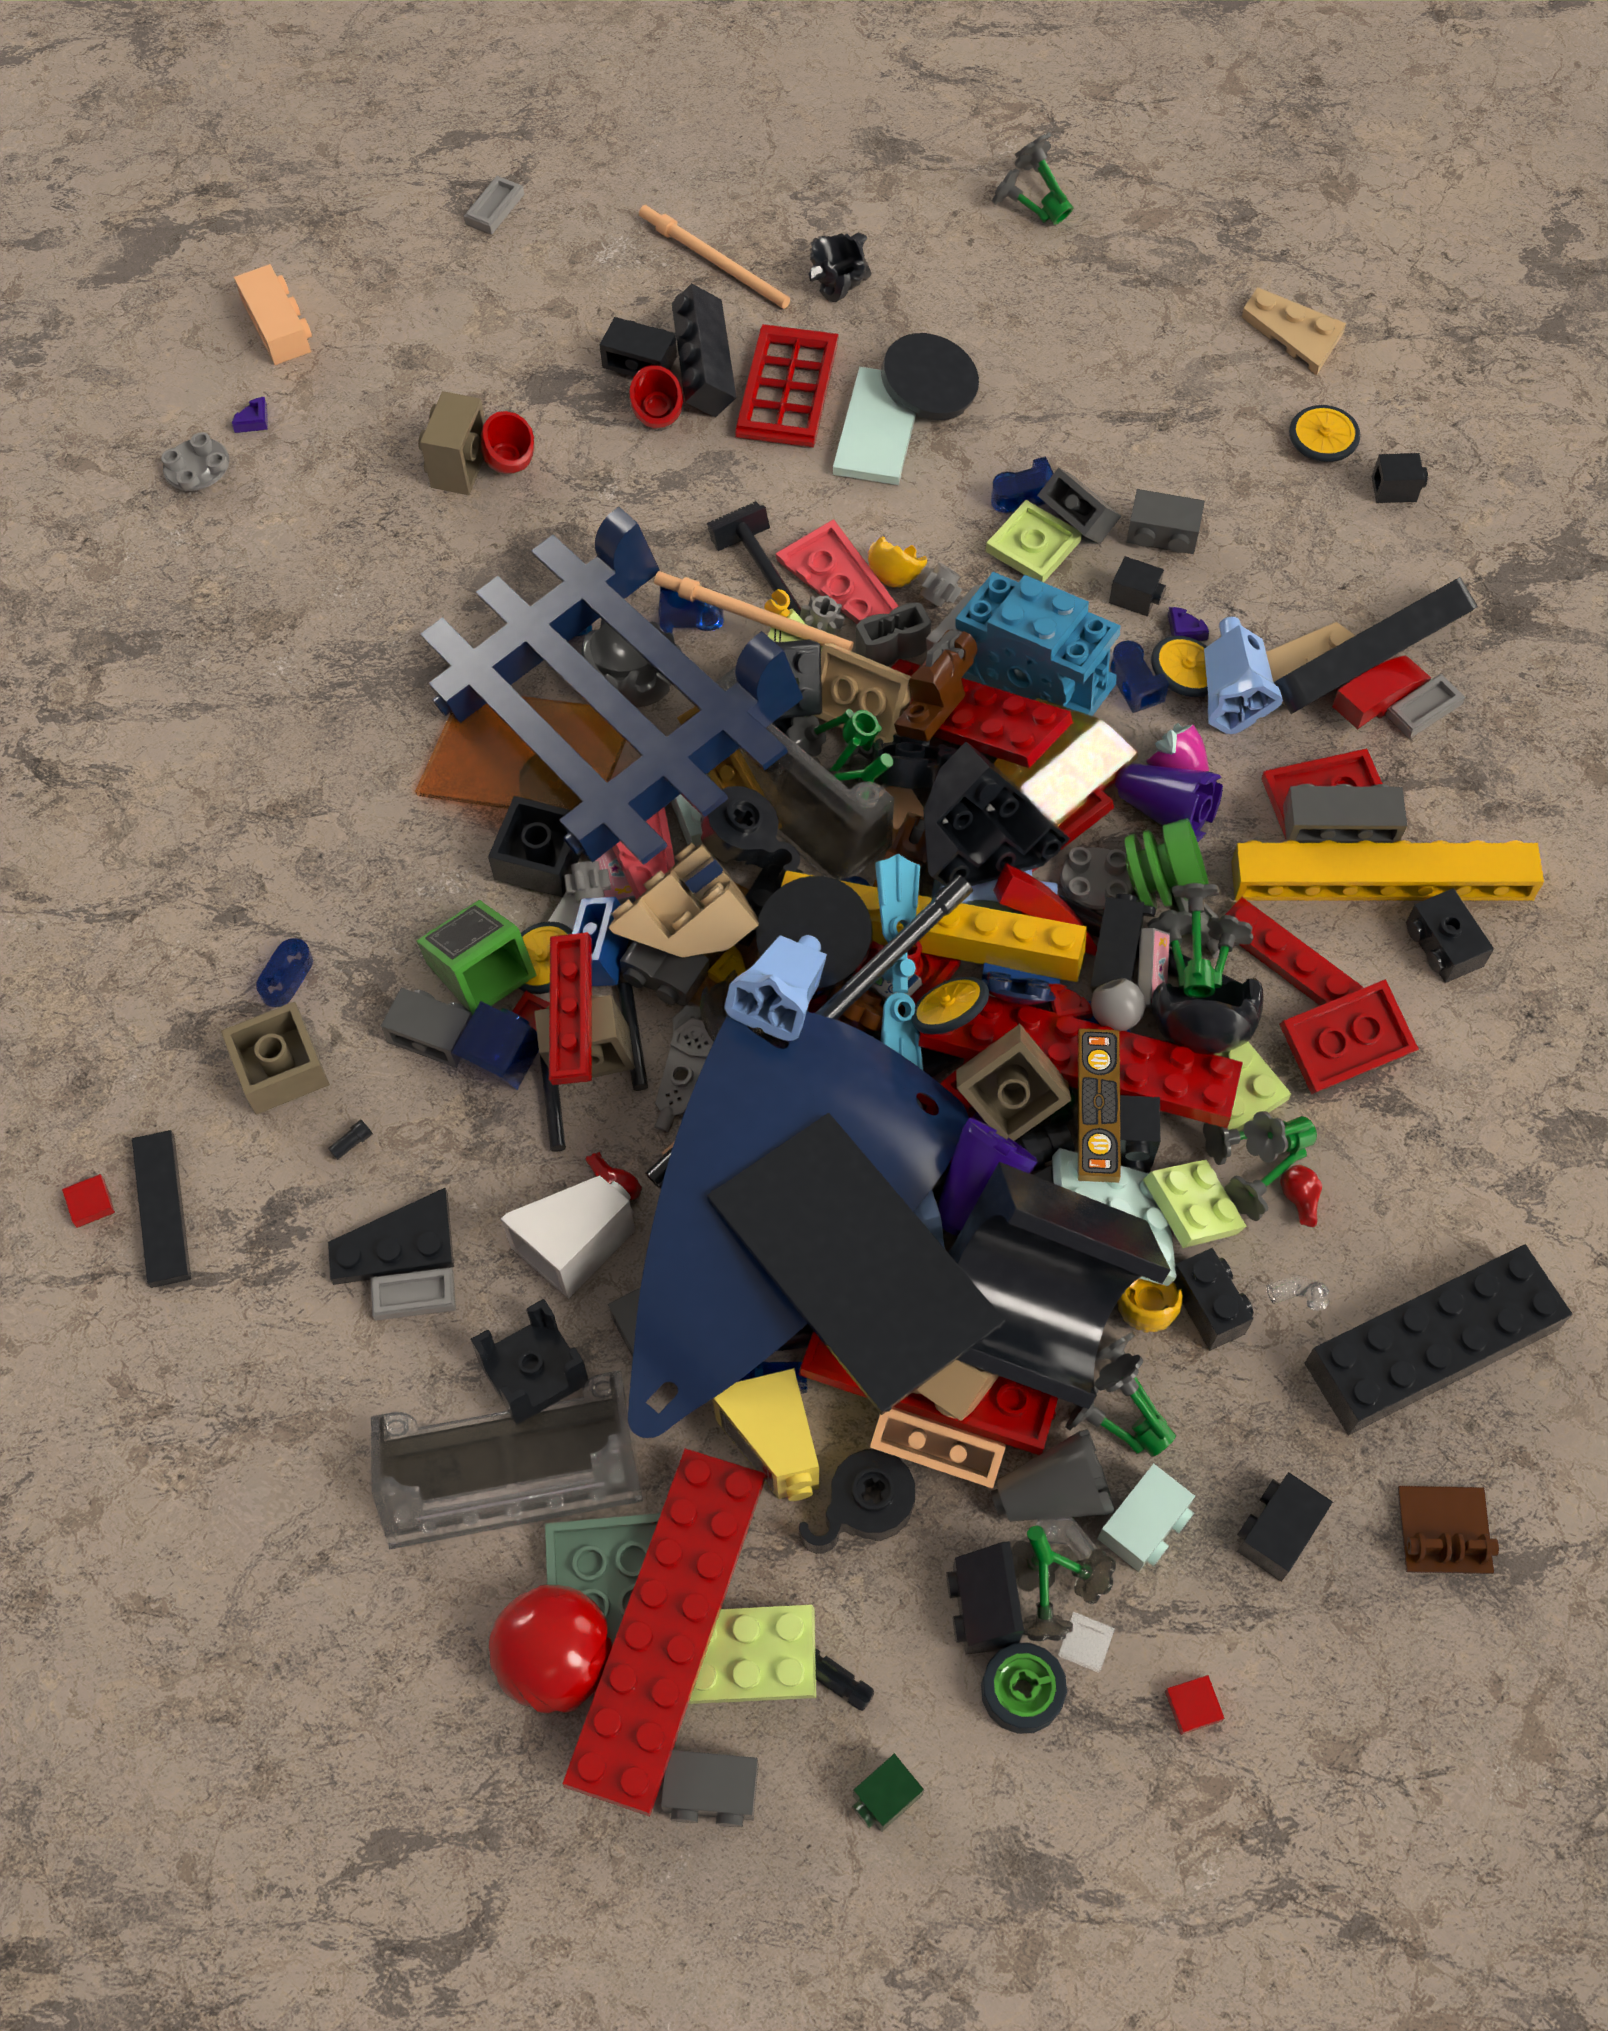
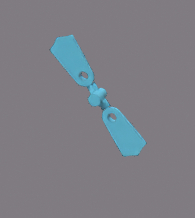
[875,854,923,1070]

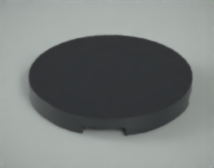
[881,333,979,421]
[756,876,873,992]

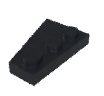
[328,1188,454,1285]

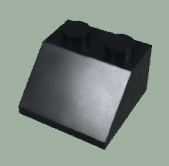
[946,1541,1024,1655]

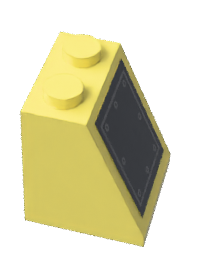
[712,1368,819,1501]

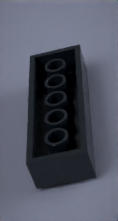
[1304,1244,1573,1436]

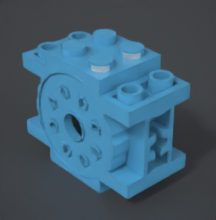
[955,572,1121,732]

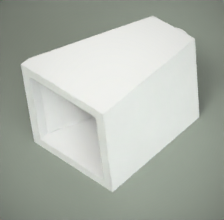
[501,1175,636,1299]

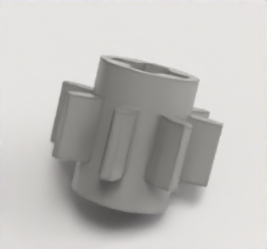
[917,562,962,607]
[800,595,845,635]
[564,861,611,904]

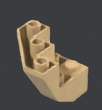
[608,842,759,958]

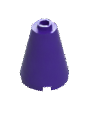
[1115,763,1223,842]
[937,1118,1037,1236]

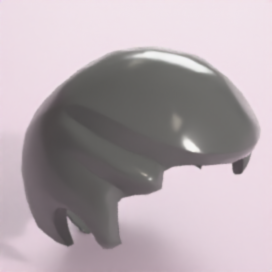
[581,620,681,708]

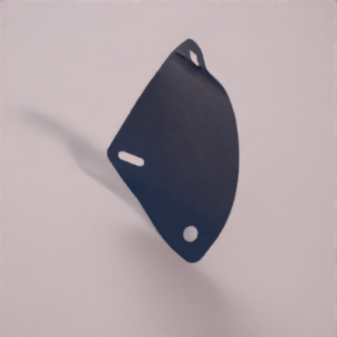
[628,1012,969,1438]

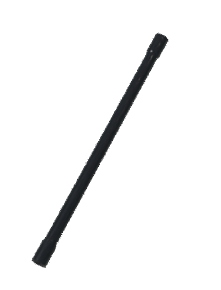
[645,875,973,1190]

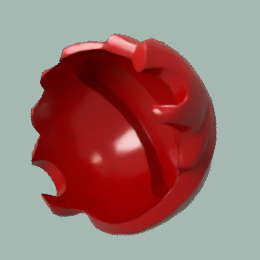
[489,1585,612,1713]

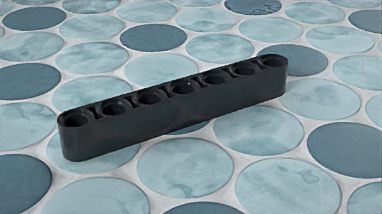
[1274,577,1478,714]

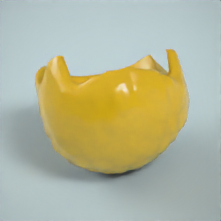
[868,536,927,588]
[1117,1279,1183,1333]

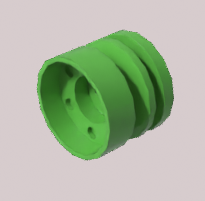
[1125,818,1209,910]

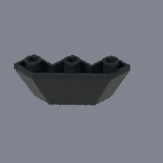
[923,742,1070,886]

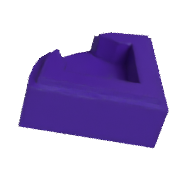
[232,397,268,433]
[1168,607,1209,641]

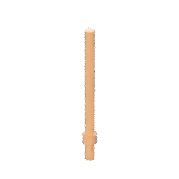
[639,205,790,309]
[654,571,854,651]

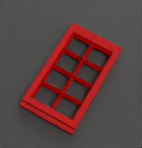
[735,324,839,448]

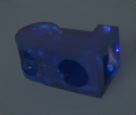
[991,456,1054,513]
[658,586,724,633]
[1110,640,1169,713]

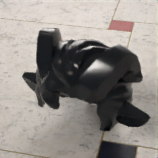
[808,232,872,302]

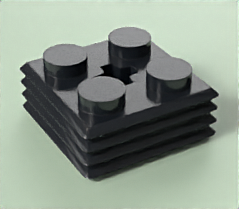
[776,639,822,719]

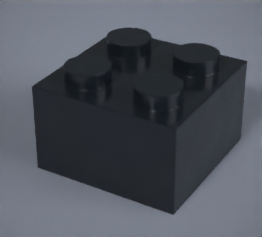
[488,796,582,898]

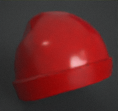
[629,365,683,429]
[480,411,535,474]

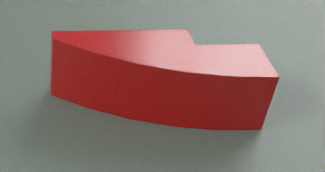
[1332,655,1432,730]
[993,864,1097,956]

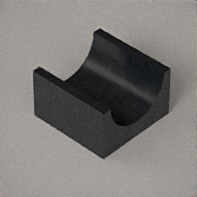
[949,1162,1171,1409]

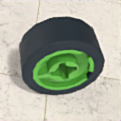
[981,1643,1067,1734]

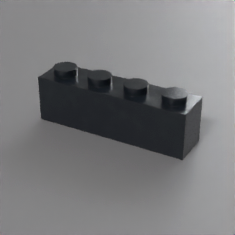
[671,283,737,417]

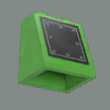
[417,900,537,1017]

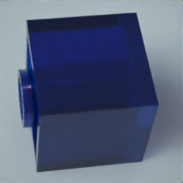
[452,1001,539,1090]

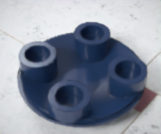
[982,971,1056,1005]

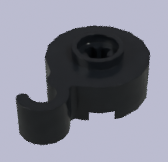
[872,734,984,789]
[700,786,800,887]
[799,1449,915,1554]

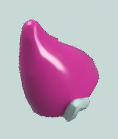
[1145,723,1209,771]

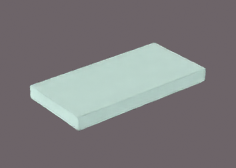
[833,367,917,485]

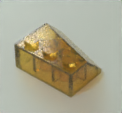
[994,698,1139,826]

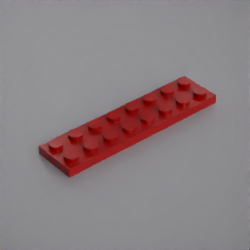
[918,982,1243,1128]
[562,1448,766,1817]

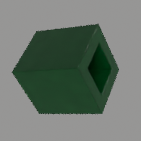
[852,1753,924,1832]

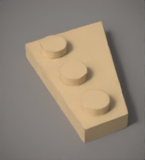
[1242,287,1346,375]
[1266,622,1355,706]

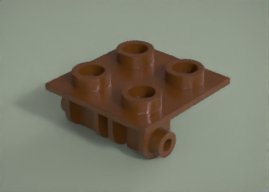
[1398,1486,1499,1574]

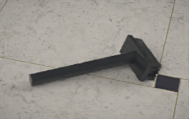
[707,501,804,621]

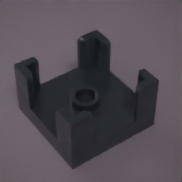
[470,1299,590,1425]

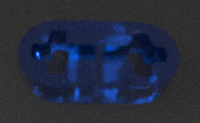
[256,938,313,1008]

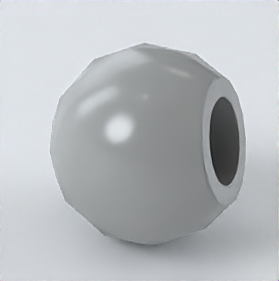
[1090,978,1146,1031]

